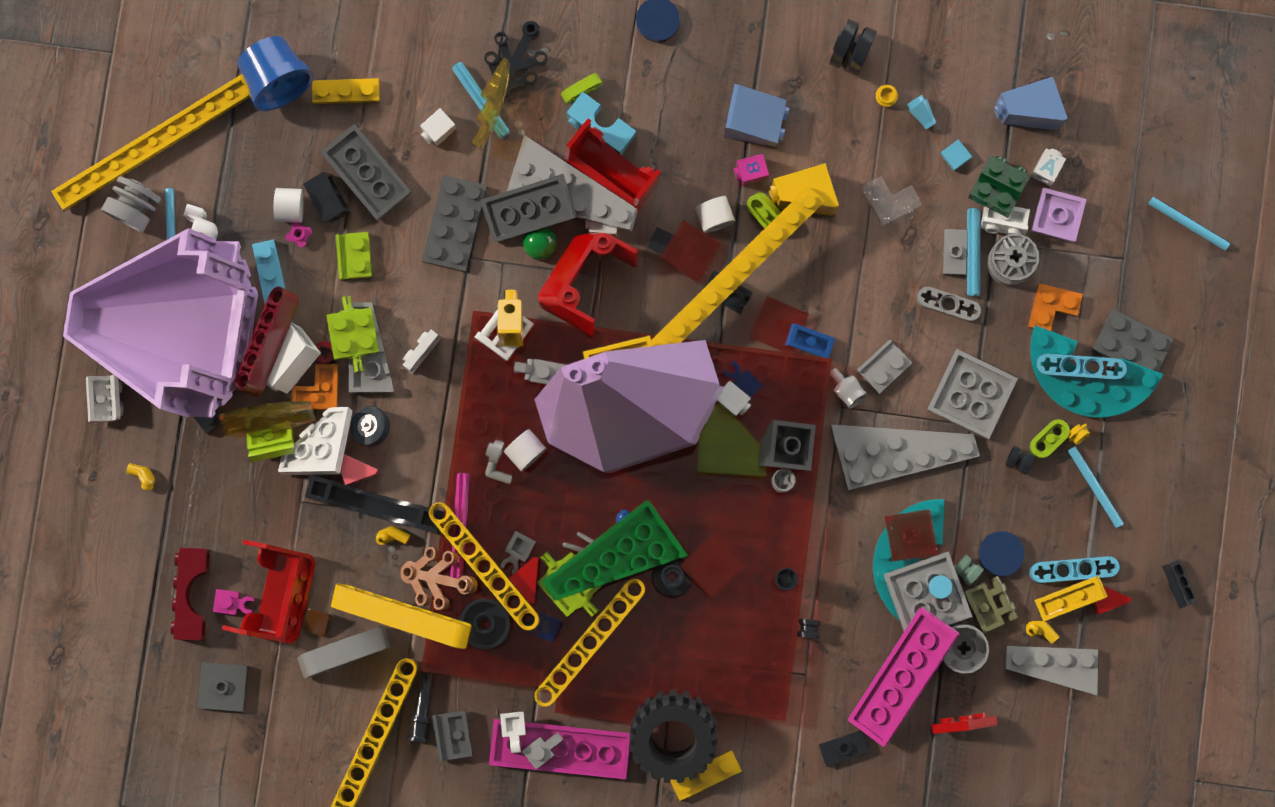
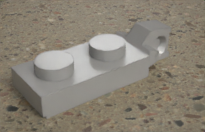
[514,359,566,385]

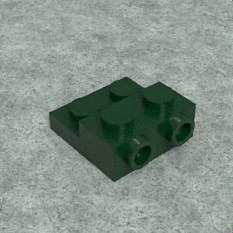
[968,155,1031,218]

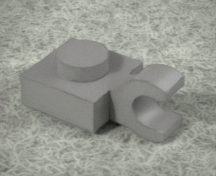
[522,732,563,769]

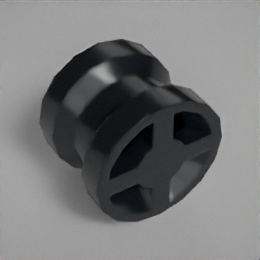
[797,618,821,639]

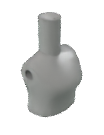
[829,368,867,409]

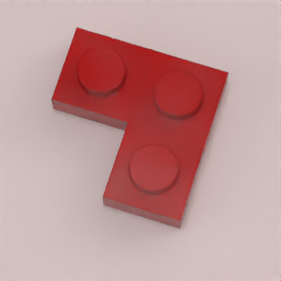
[932,712,997,734]

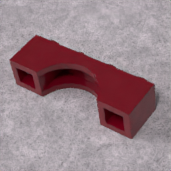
[170,548,210,641]

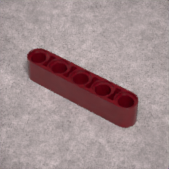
[234,286,299,397]

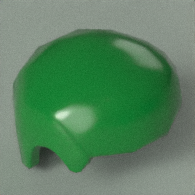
[522,227,558,260]

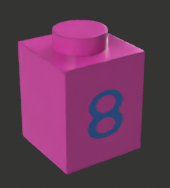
[733,154,769,186]

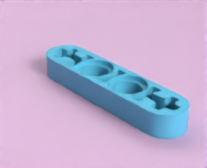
[1036,354,1127,379]
[1029,556,1119,583]

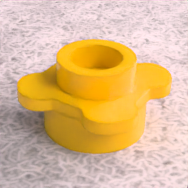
[1068,424,1090,445]

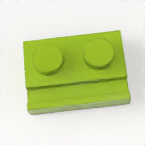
[336,232,372,280]
[246,423,295,463]

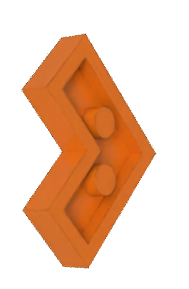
[1028,283,1083,331]
[291,364,339,410]

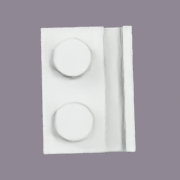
[402,329,441,374]

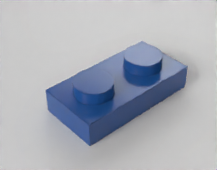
[785,324,835,359]

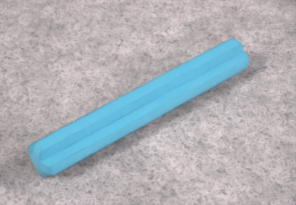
[452,62,510,139]
[967,208,980,297]

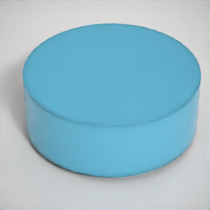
[928,575,952,599]

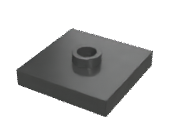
[197,662,248,712]

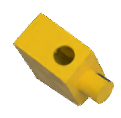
[498,290,523,346]

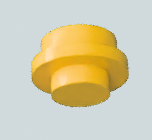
[875,85,898,107]

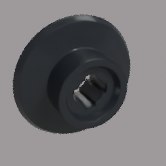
[652,558,693,597]

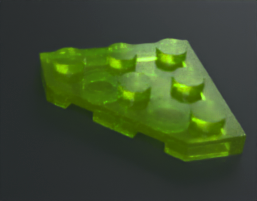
[697,404,766,477]

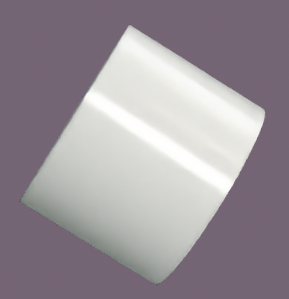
[274,188,305,223]
[695,196,735,233]
[504,429,547,472]

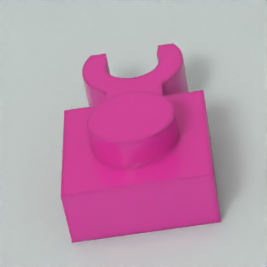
[213,589,255,615]

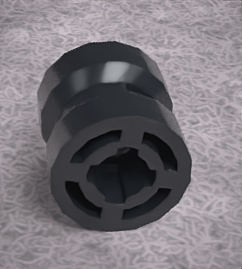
[1005,445,1035,475]
[774,568,798,591]

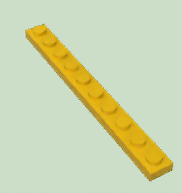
[51,74,250,211]
[651,186,825,346]

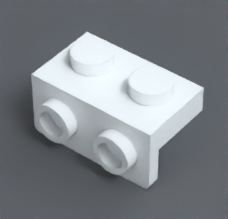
[980,206,1030,236]
[86,374,123,422]

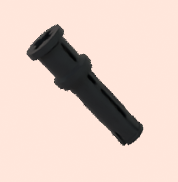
[407,672,435,743]

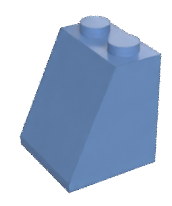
[994,77,1068,130]
[724,84,789,148]

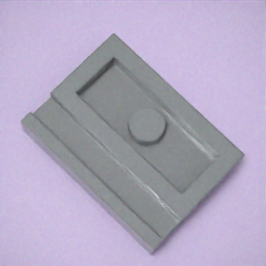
[857,340,912,394]

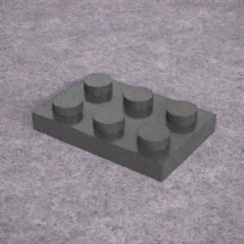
[1092,309,1173,372]

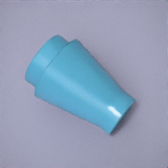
[907,95,937,129]

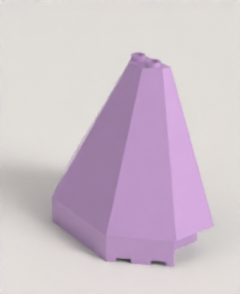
[63,228,258,418]
[535,340,724,473]

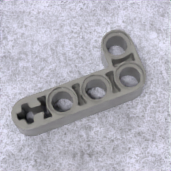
[297,625,392,679]

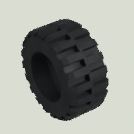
[629,690,718,783]

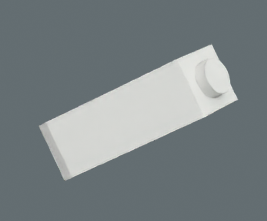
[267,322,321,394]

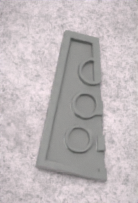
[349,302,395,393]
[1005,646,1098,695]

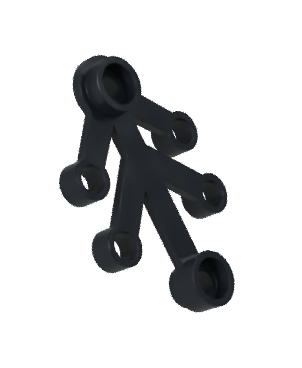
[484,21,548,100]

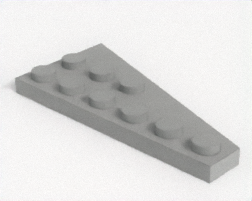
[507,135,638,232]
[830,425,980,491]

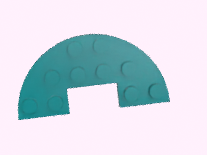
[1030,325,1163,417]
[873,499,944,621]

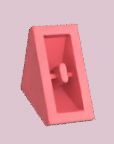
[340,454,380,486]

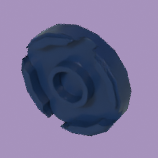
[636,0,680,43]
[979,531,1025,576]

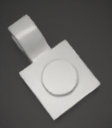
[500,712,526,753]

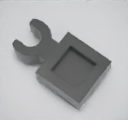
[501,531,536,574]

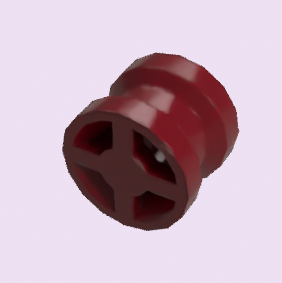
[315,341,336,364]

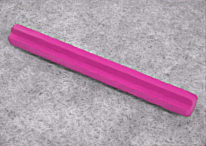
[450,473,470,579]

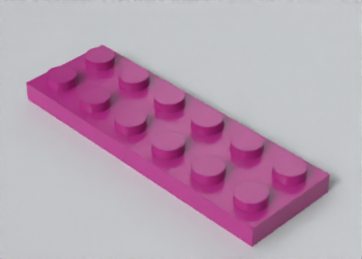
[848,607,960,747]
[489,719,630,779]

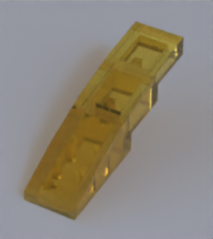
[472,57,510,151]
[218,401,316,436]

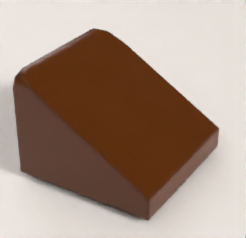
[302,608,332,637]

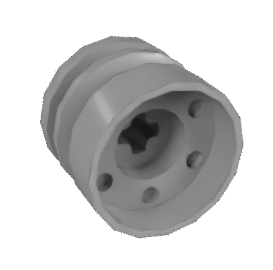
[101,176,161,232]
[987,234,1039,286]
[943,623,989,674]

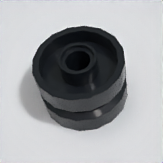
[829,19,877,77]
[459,598,512,650]

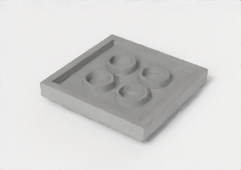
[927,349,1018,440]
[883,551,972,631]

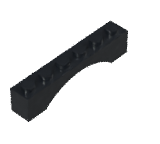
[305,475,445,535]

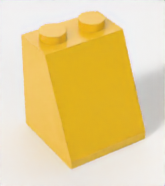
[769,163,839,216]

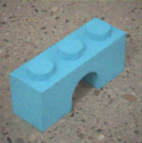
[566,92,636,155]

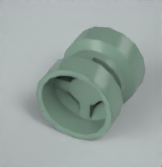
[954,554,983,586]

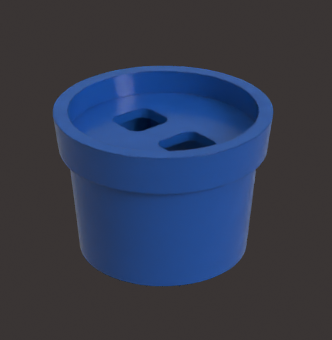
[237,36,314,111]

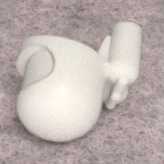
[183,204,218,239]

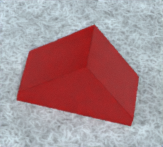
[509,557,539,604]
[1091,586,1131,615]

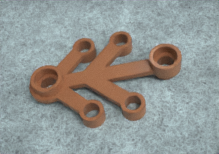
[401,547,477,610]

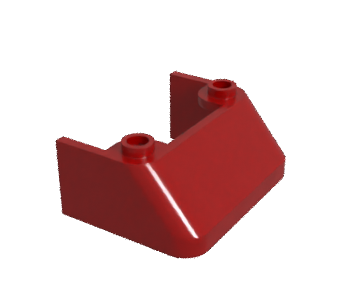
[565,118,661,212]
[538,233,638,336]
[222,540,315,644]

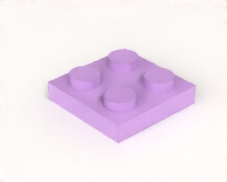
[1031,188,1087,243]

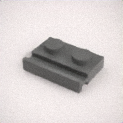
[432,710,473,761]

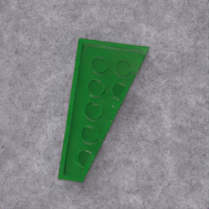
[541,500,688,601]

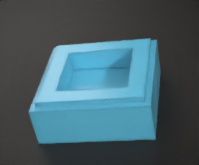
[940,139,972,171]

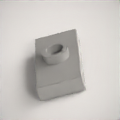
[943,229,967,276]

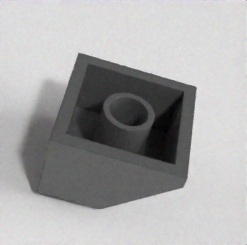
[758,420,816,471]

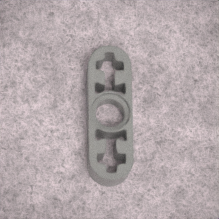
[917,287,981,322]

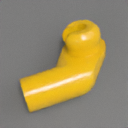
[126,463,155,491]
[376,526,411,545]
[1026,621,1060,644]

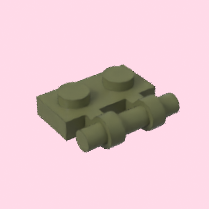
[964,576,1018,633]

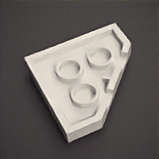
[278,407,353,475]

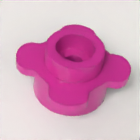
[286,222,312,247]

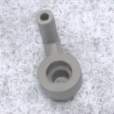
[485,440,513,484]

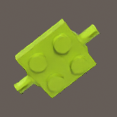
[326,296,379,373]
[537,552,602,617]

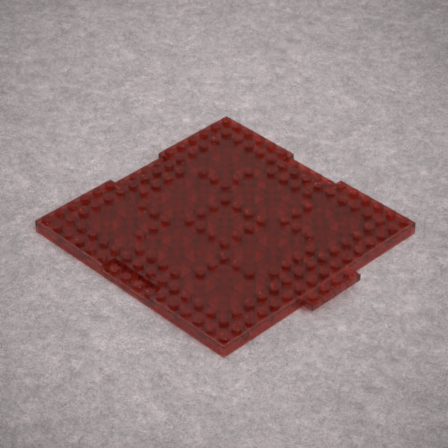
[421,310,832,723]

